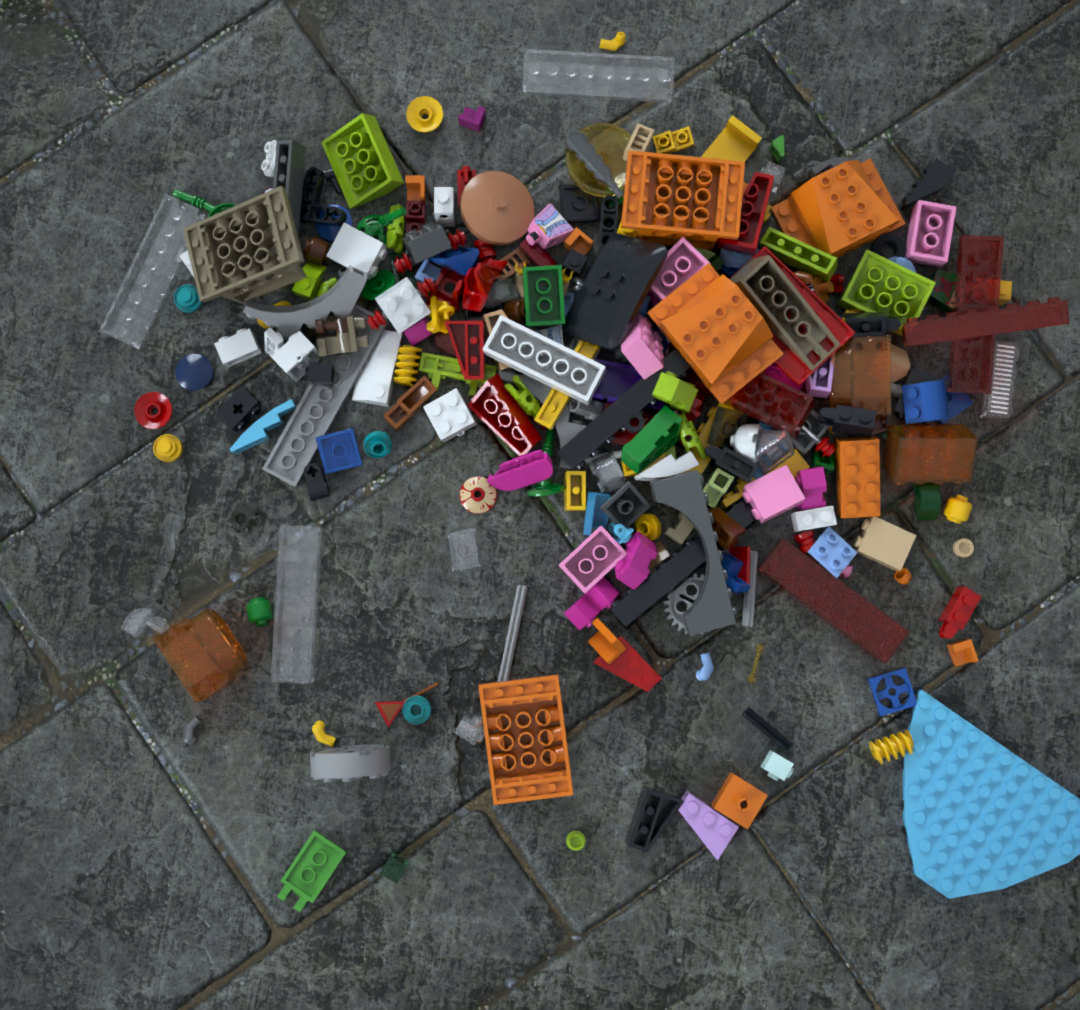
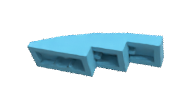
[230,399,297,455]

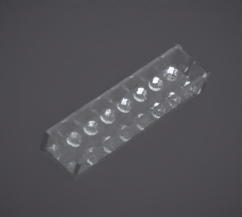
[522,49,675,103]
[99,194,205,351]
[271,525,323,684]

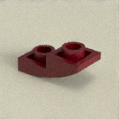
[405,200,426,237]

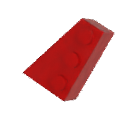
[444,321,485,380]

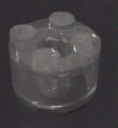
[589,451,627,494]

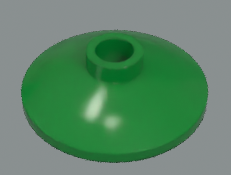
[361,270,396,300]

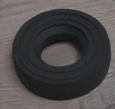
[871,233,906,259]

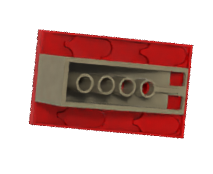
[729,246,856,385]

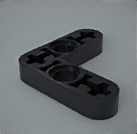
[300,167,347,226]

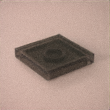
[707,406,749,450]

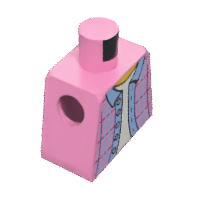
[526,203,574,249]

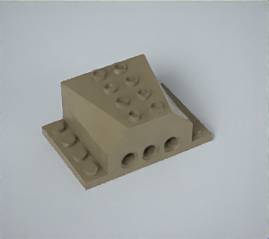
[183,186,307,304]

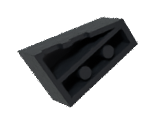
[625,785,684,852]

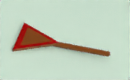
[375,682,439,728]

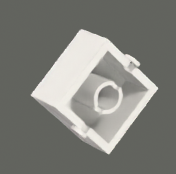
[271,331,324,383]
[423,388,477,442]

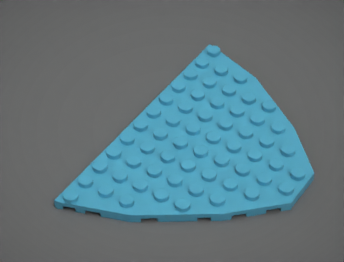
[903,689,1080,899]

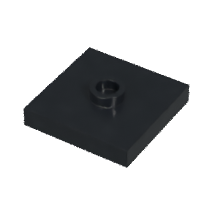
[558,183,600,223]

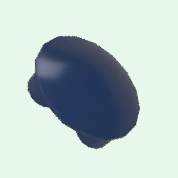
[175,354,214,391]

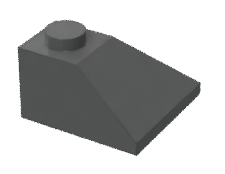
[600,481,651,528]

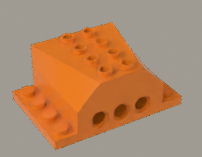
[621,150,745,250]
[770,158,906,272]
[647,263,783,404]
[478,674,573,805]

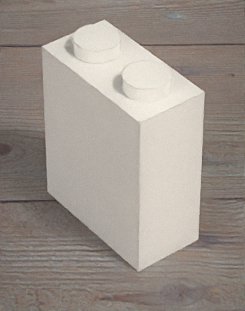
[327,223,387,280]

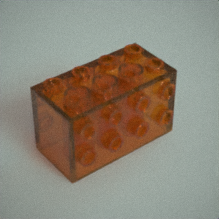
[883,424,978,485]

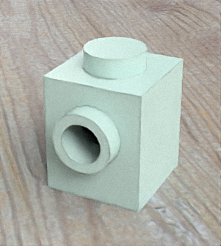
[760,750,794,781]

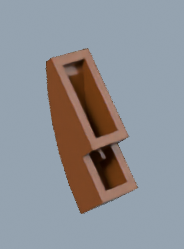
[383,376,438,432]

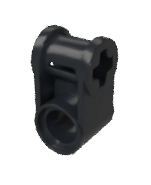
[304,463,330,501]

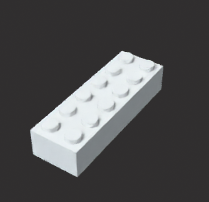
[482,315,606,405]

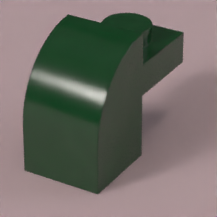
[912,476,941,520]

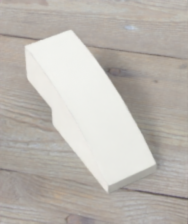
[634,451,699,481]

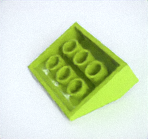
[321,113,404,209]
[837,249,936,338]

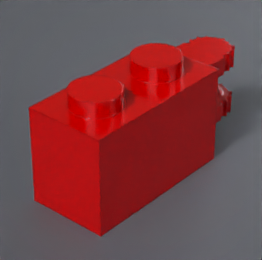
[938,586,982,639]

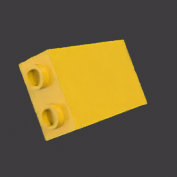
[701,115,762,162]

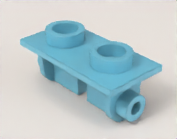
[608,522,634,544]

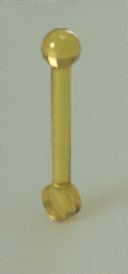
[747,644,764,683]

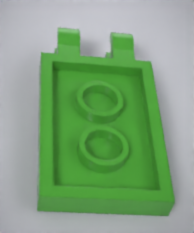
[277,830,347,912]

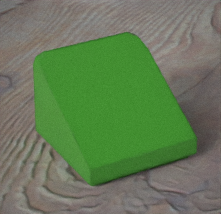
[769,135,784,163]

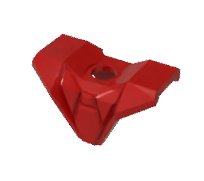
[462,258,508,312]
[426,267,465,312]

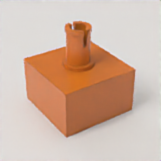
[711,772,768,829]

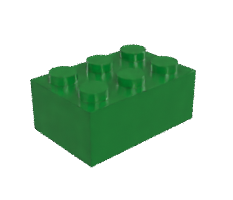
[522,265,565,327]

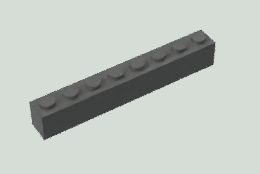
[270,140,306,296]

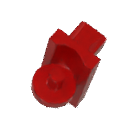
[680,391,706,421]

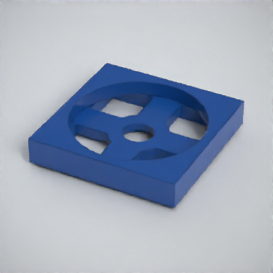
[867,667,917,716]

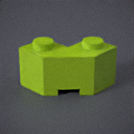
[652,371,698,414]

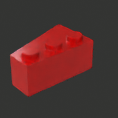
[592,635,662,692]

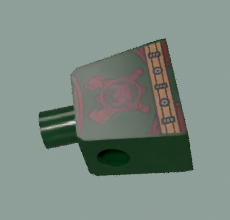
[921,270,968,314]

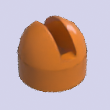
[894,567,912,585]

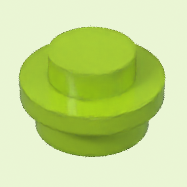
[566,830,586,851]

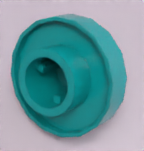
[174,284,203,313]
[364,431,392,458]
[402,695,431,724]

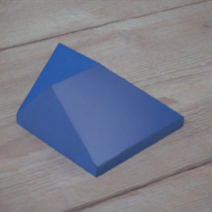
[430,247,479,276]

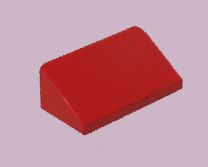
[729,547,751,585]

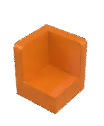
[405,175,426,201]
[564,227,594,256]
[947,639,979,666]

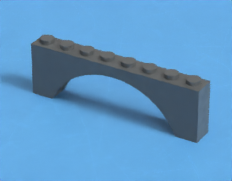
[649,470,737,636]

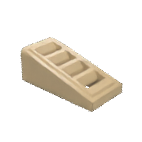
[623,123,655,161]

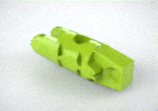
[387,204,405,253]
[504,375,540,419]
[678,412,707,458]

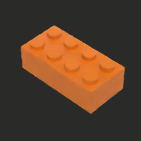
[835,436,880,518]

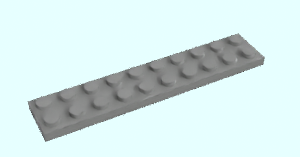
[262,304,388,488]

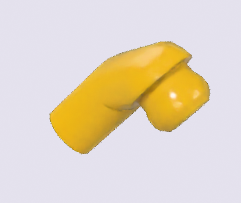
[599,32,626,51]
[312,721,336,747]

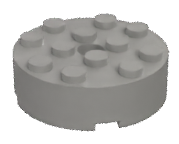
[310,744,391,782]

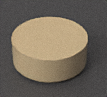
[953,538,974,558]

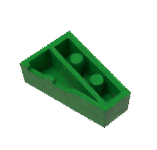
[621,405,683,475]

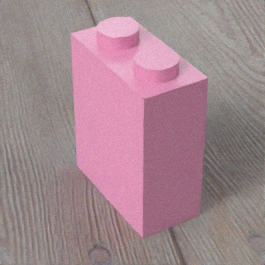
[742,465,806,524]

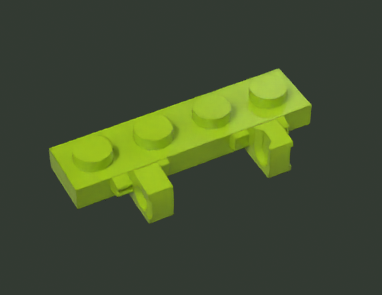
[419,352,497,397]

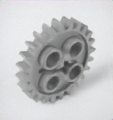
[663,573,711,636]

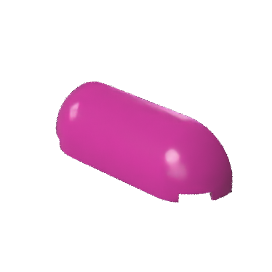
[487,450,553,491]

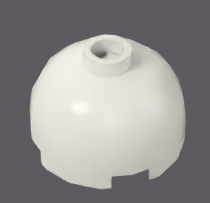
[730,424,762,463]

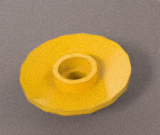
[406,96,443,133]

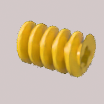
[393,345,422,387]
[869,730,914,765]

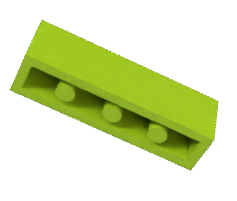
[759,227,838,282]

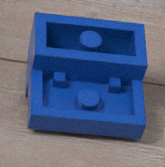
[902,380,949,424]

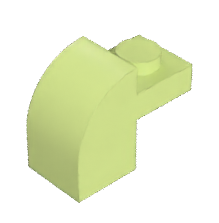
[703,467,734,508]

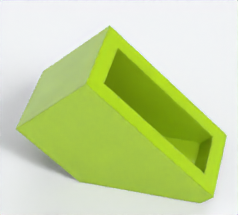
[292,261,327,301]

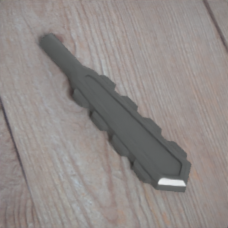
[565,130,624,199]

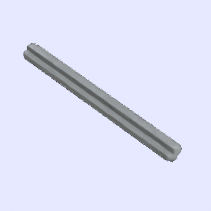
[498,585,527,682]

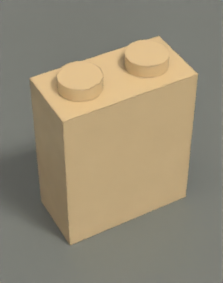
[854,517,917,571]

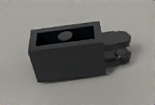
[844,312,902,337]
[818,405,877,438]
[705,445,759,484]

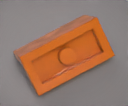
[588,618,626,664]

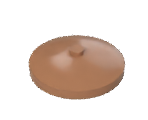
[460,171,534,245]

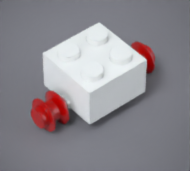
[367,277,436,334]

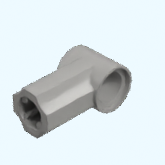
[568,398,605,421]

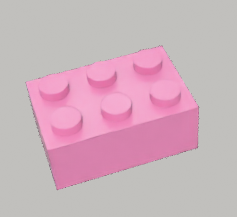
[904,200,956,268]
[649,237,711,302]
[621,312,664,380]
[558,526,627,594]

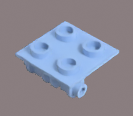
[808,527,857,578]

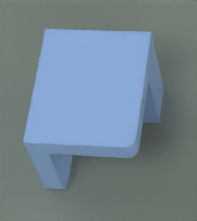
[415,259,441,284]

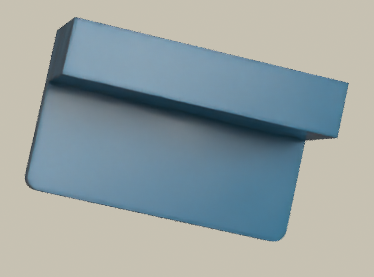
[583,492,611,535]

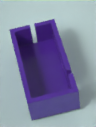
[591,358,664,413]

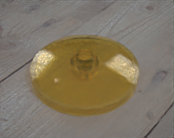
[565,123,639,197]

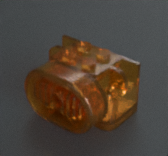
[829,335,891,415]
[152,608,248,703]

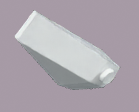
[352,330,403,407]

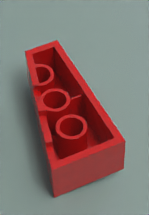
[718,172,774,256]
[467,373,542,457]

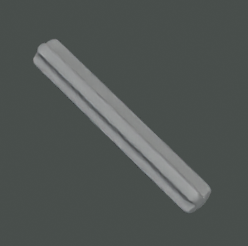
[742,551,758,627]

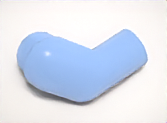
[696,652,714,681]

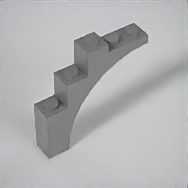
[243,265,367,341]
[499,369,586,471]

